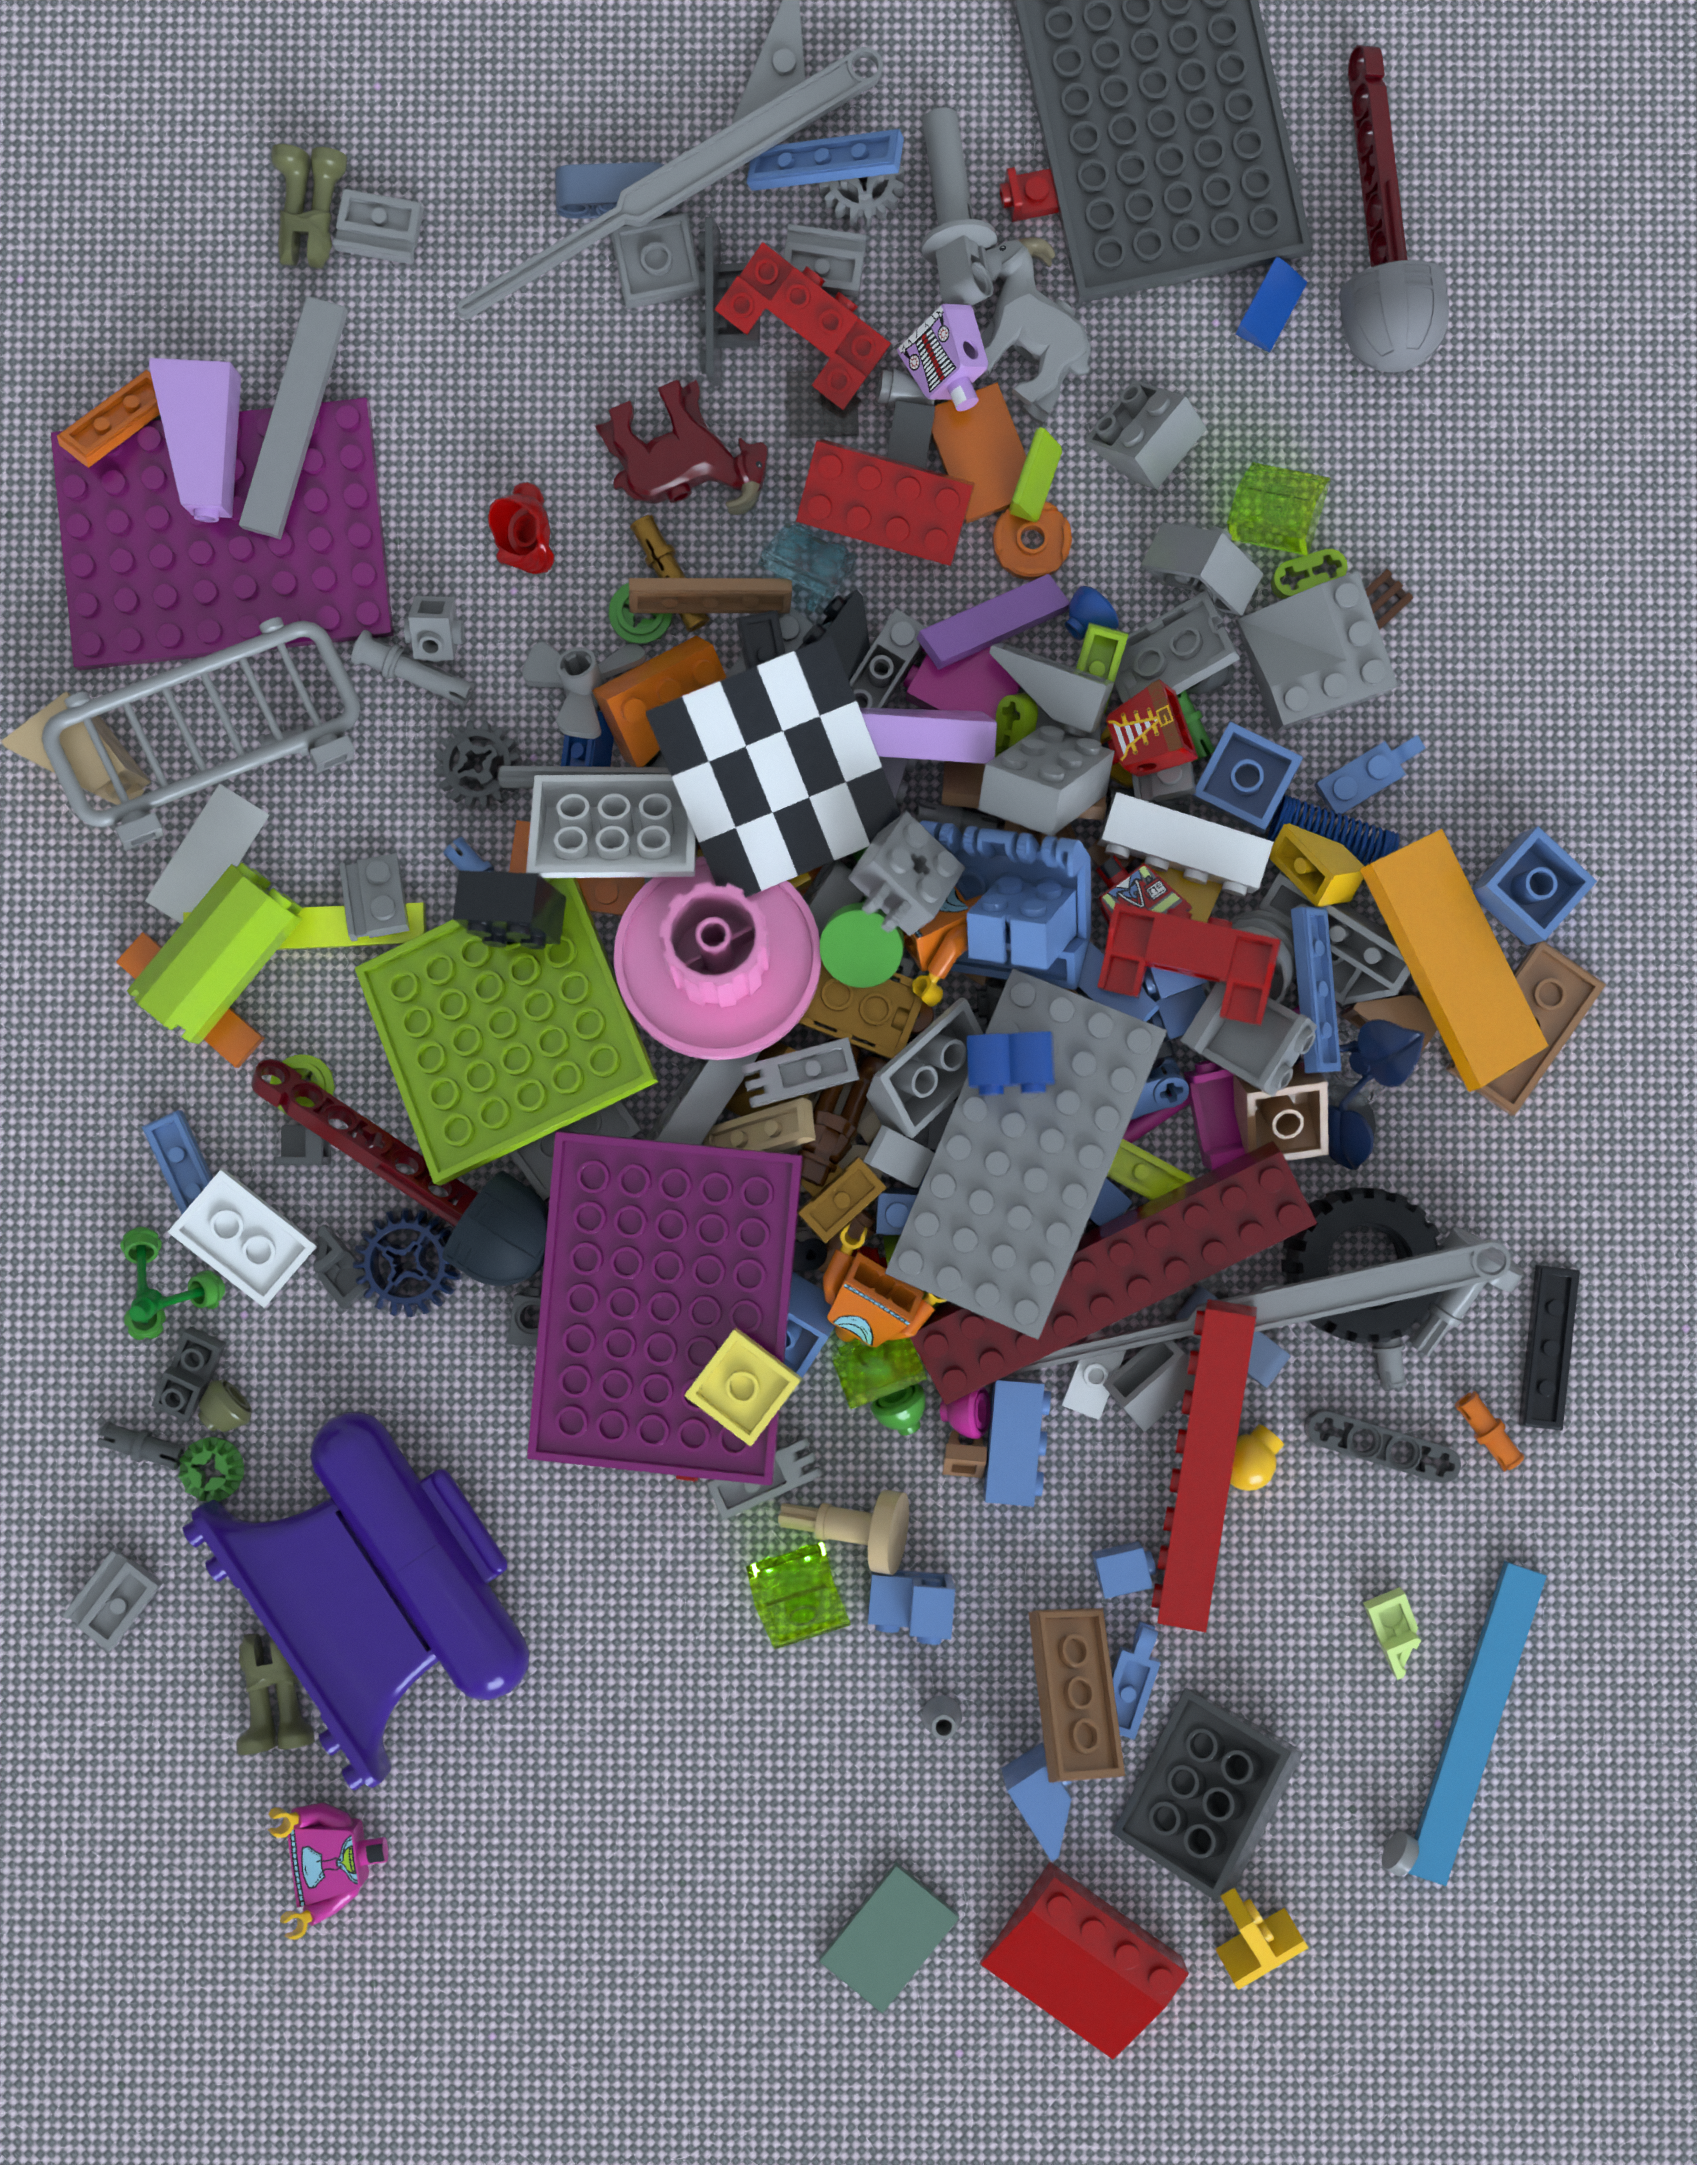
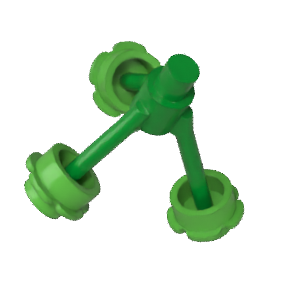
[120,1227,225,1340]

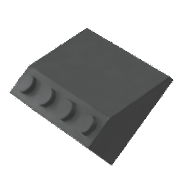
[1112,1688,1304,1902]

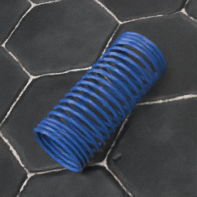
[1267,795,1400,866]

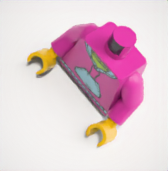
[268,1802,388,1940]

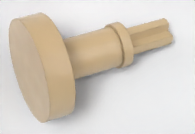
[778,1490,909,1575]

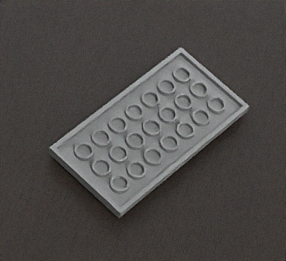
[885,968,1167,1339]

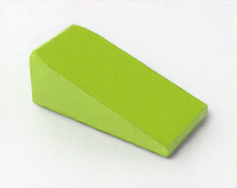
[1076,622,1128,714]

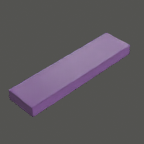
[917,574,1070,670]

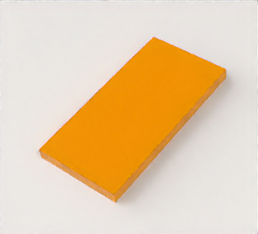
[1360,829,1548,1092]

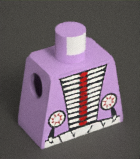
[897,304,988,411]

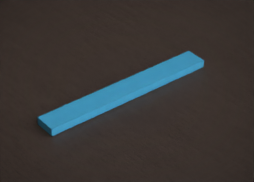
[1408,1560,1547,1886]

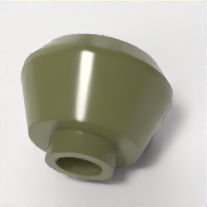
[198,1379,252,1432]

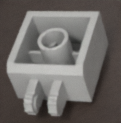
[848,811,965,936]

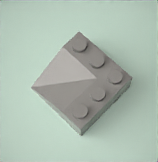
[1236,571,1398,733]

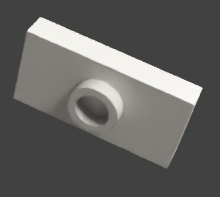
[1061,1332,1126,1420]

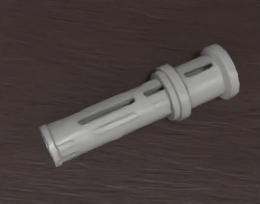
[351,630,474,707]

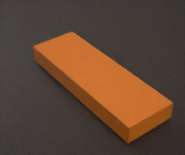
[57,370,160,468]

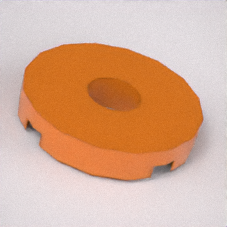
[992,501,1072,581]

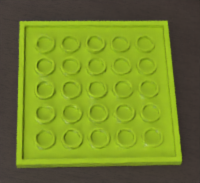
[354,878,659,1186]

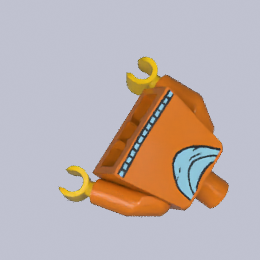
[902,886,984,1007]
[822,1220,947,1347]

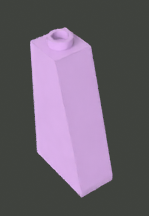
[149,358,241,523]
[860,708,997,764]

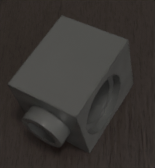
[508,1286,542,1347]

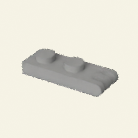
[741,1037,860,1108]
[707,1437,823,1520]

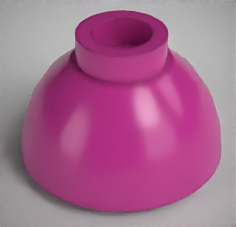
[940,1387,990,1439]

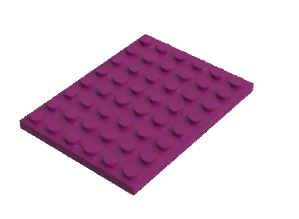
[51,398,394,671]
[527,1131,803,1486]

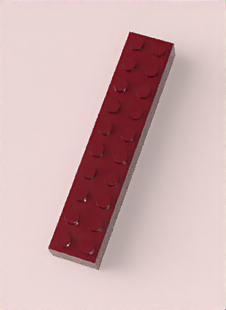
[910,1141,1317,1405]

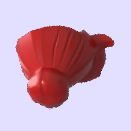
[488,482,554,574]

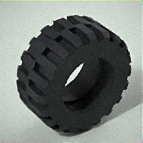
[1281,1187,1445,1344]

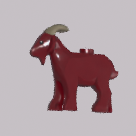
[595,380,769,515]

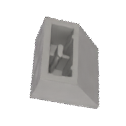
[1084,380,1207,490]

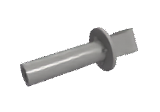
[921,108,997,306]

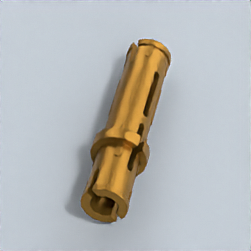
[630,515,710,632]

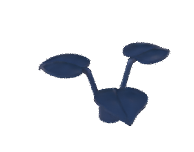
[1294,1019,1425,1170]

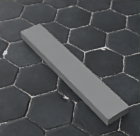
[239,296,348,540]

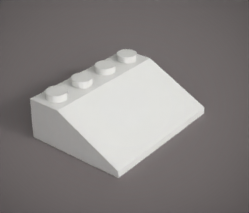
[526,774,698,878]

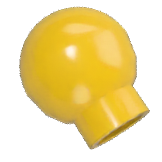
[1230,1424,1284,1491]

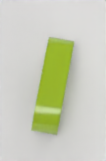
[1270,549,1348,600]
[995,693,1038,757]

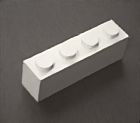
[1097,792,1273,897]

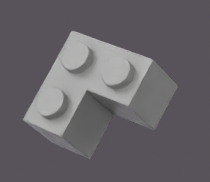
[1141,522,1264,616]

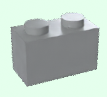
[1102,1340,1195,1432]

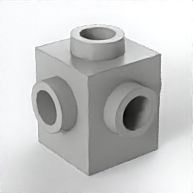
[404,596,465,662]

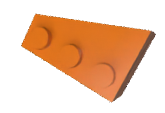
[592,635,727,767]

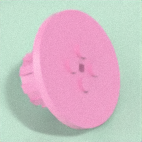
[614,856,821,1060]

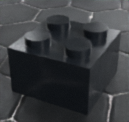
[452,871,566,949]

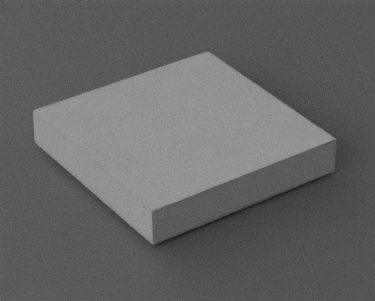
[611,212,701,309]

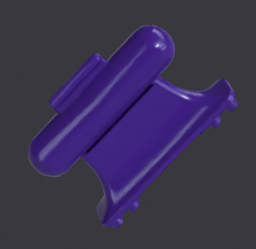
[182,1411,530,1791]

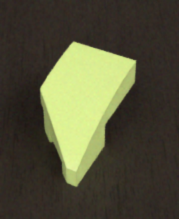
[1363,1587,1421,1680]

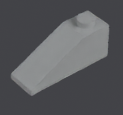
[989,642,1114,736]

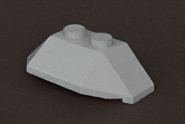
[1258,873,1411,1005]

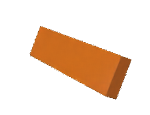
[116,932,265,1068]

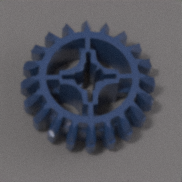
[353,1208,462,1317]

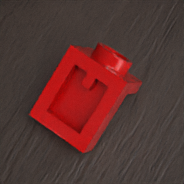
[999,167,1058,222]

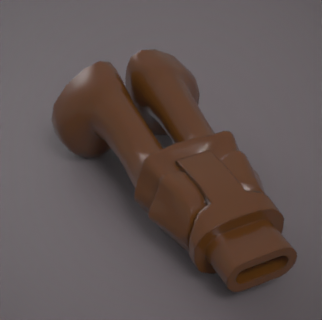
[797,1039,888,1187]

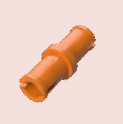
[1455,1391,1524,1471]

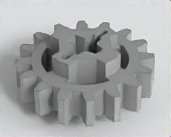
[819,167,905,226]

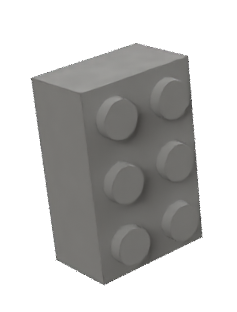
[978,726,1115,836]

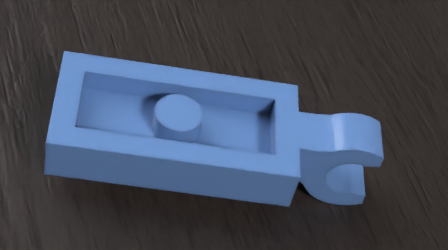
[1314,735,1426,815]
[1112,1621,1161,1740]

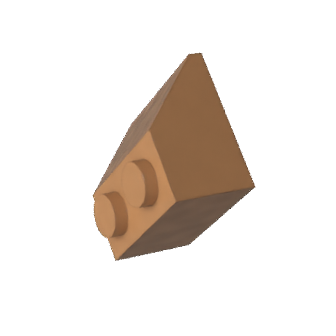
[1233,1062,1329,1161]

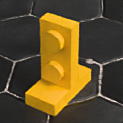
[1215,1888,1308,1990]

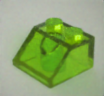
[1227,462,1331,556]
[832,1338,927,1410]
[746,1542,851,1650]

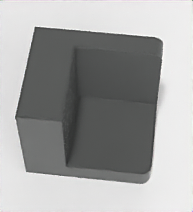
[274,1125,331,1165]

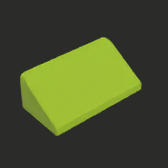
[1009,427,1062,522]

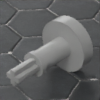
[1409,1227,1524,1356]

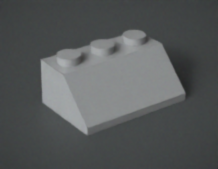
[866,997,983,1138]

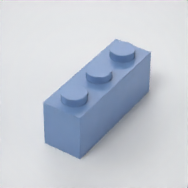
[983,1377,1051,1507]

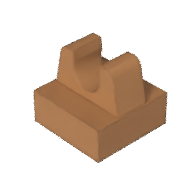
[942,1430,987,1478]

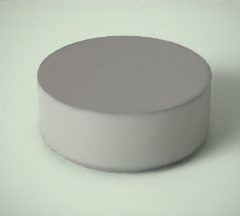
[1382,1831,1419,1876]

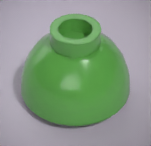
[870,1381,926,1436]

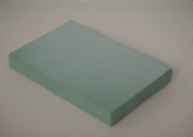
[819,1862,959,2014]

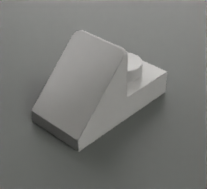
[863,1125,935,1188]

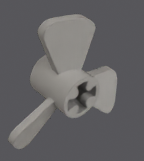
[522,642,647,739]

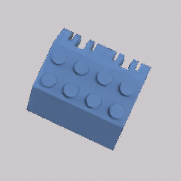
[920,820,1092,990]

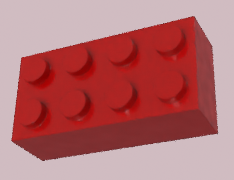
[796,439,975,566]

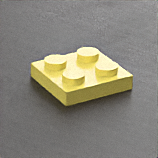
[684,1327,802,1447]

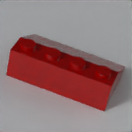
[980,1862,1189,2060]

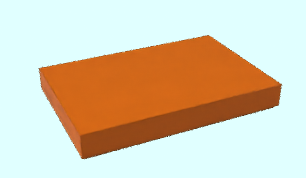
[931,382,1027,524]

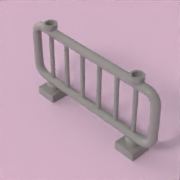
[42,617,361,851]

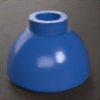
[1064,586,1119,641]

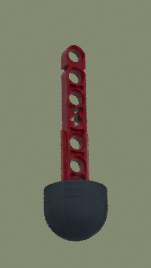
[251,1059,549,1286]

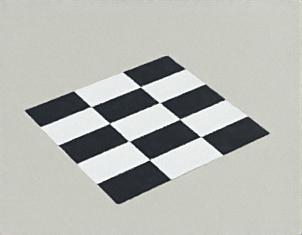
[646,637,901,897]

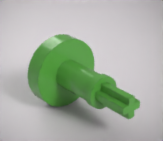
[819,895,904,988]

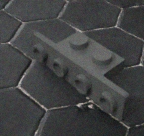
[699,217,760,387]

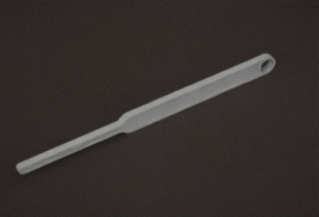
[457,47,883,320]
[1009,1240,1511,1375]

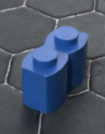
[967,1032,1055,1096]

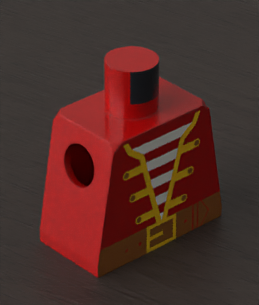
[1101,679,1198,777]

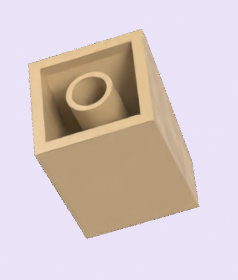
[0,691,151,805]

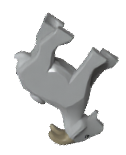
[981,237,1091,425]

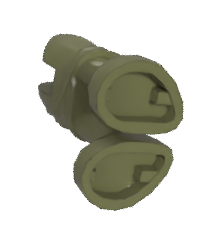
[271,144,347,269]
[236,1633,315,1755]

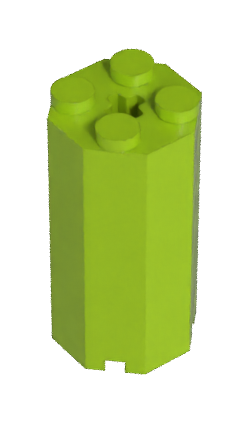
[127,862,303,1044]

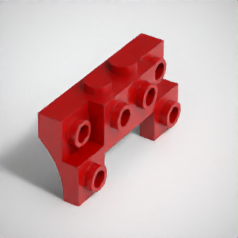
[714,242,891,410]
[1097,903,1281,1026]

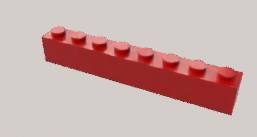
[1151,1299,1257,1633]

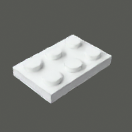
[168,1168,318,1308]

